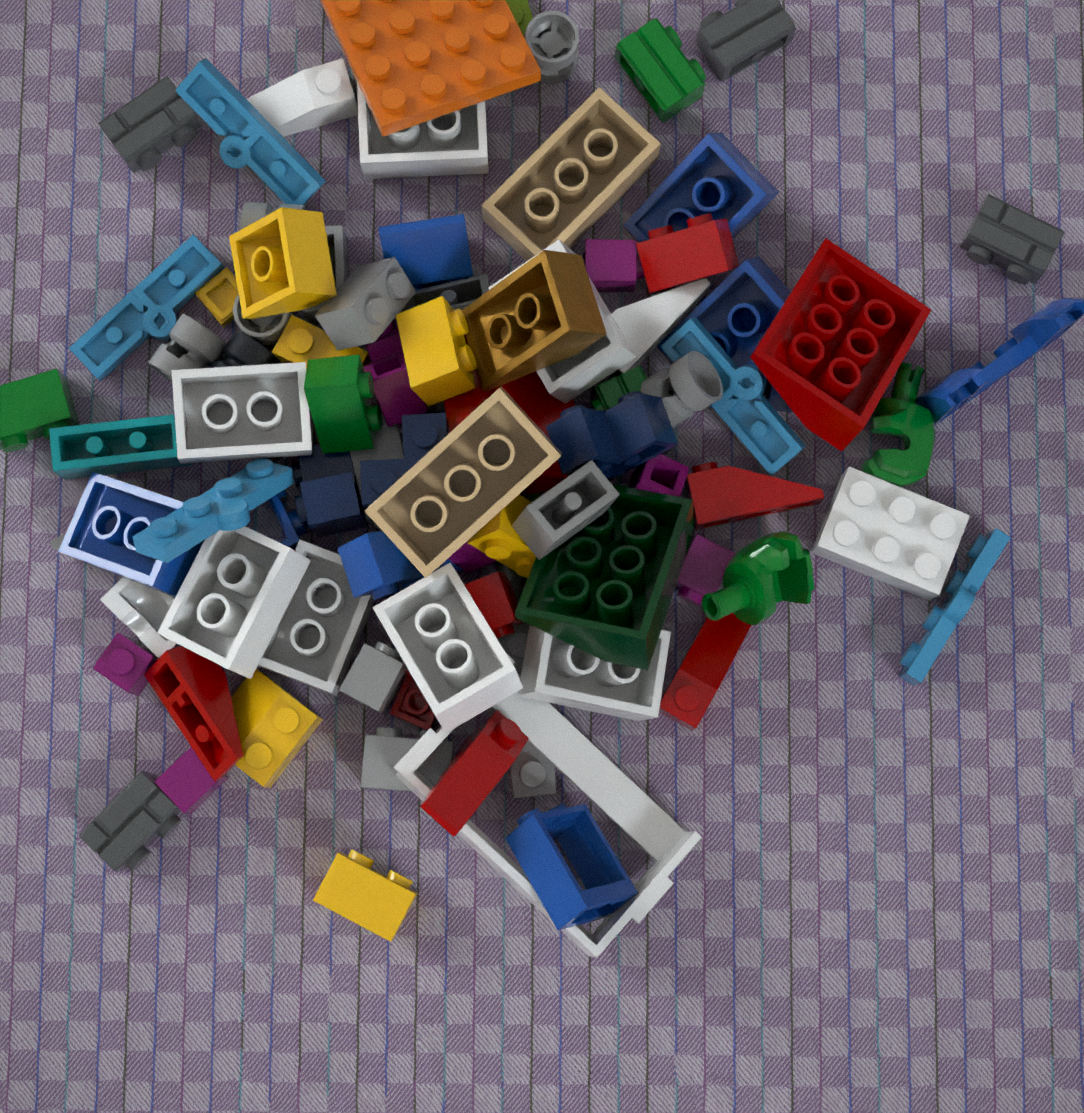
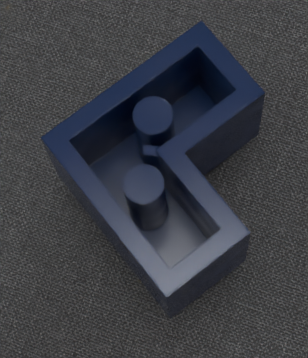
[546,391,678,482]
[360,413,447,513]
[291,443,368,538]

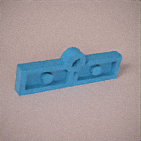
[175,58,326,205]
[68,234,224,382]
[661,317,806,476]
[132,459,294,563]
[899,528,1011,686]

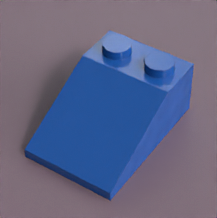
[623,133,779,242]
[657,256,791,408]
[58,472,205,597]

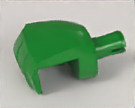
[861,363,935,487]
[702,531,815,625]

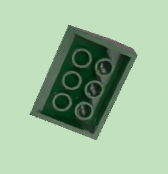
[515,484,694,670]

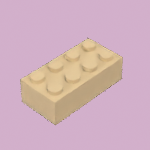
[481,87,661,261]
[364,386,562,578]

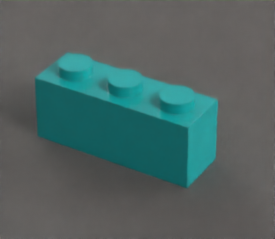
[49,414,191,480]

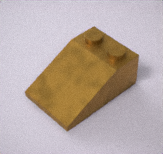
[461,250,607,391]

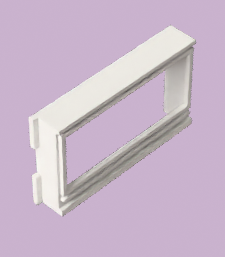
[393,653,702,958]

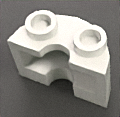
[100,577,177,658]

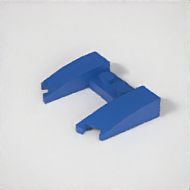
[915,298,1084,426]

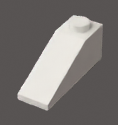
[247,58,358,137]
[611,278,711,377]

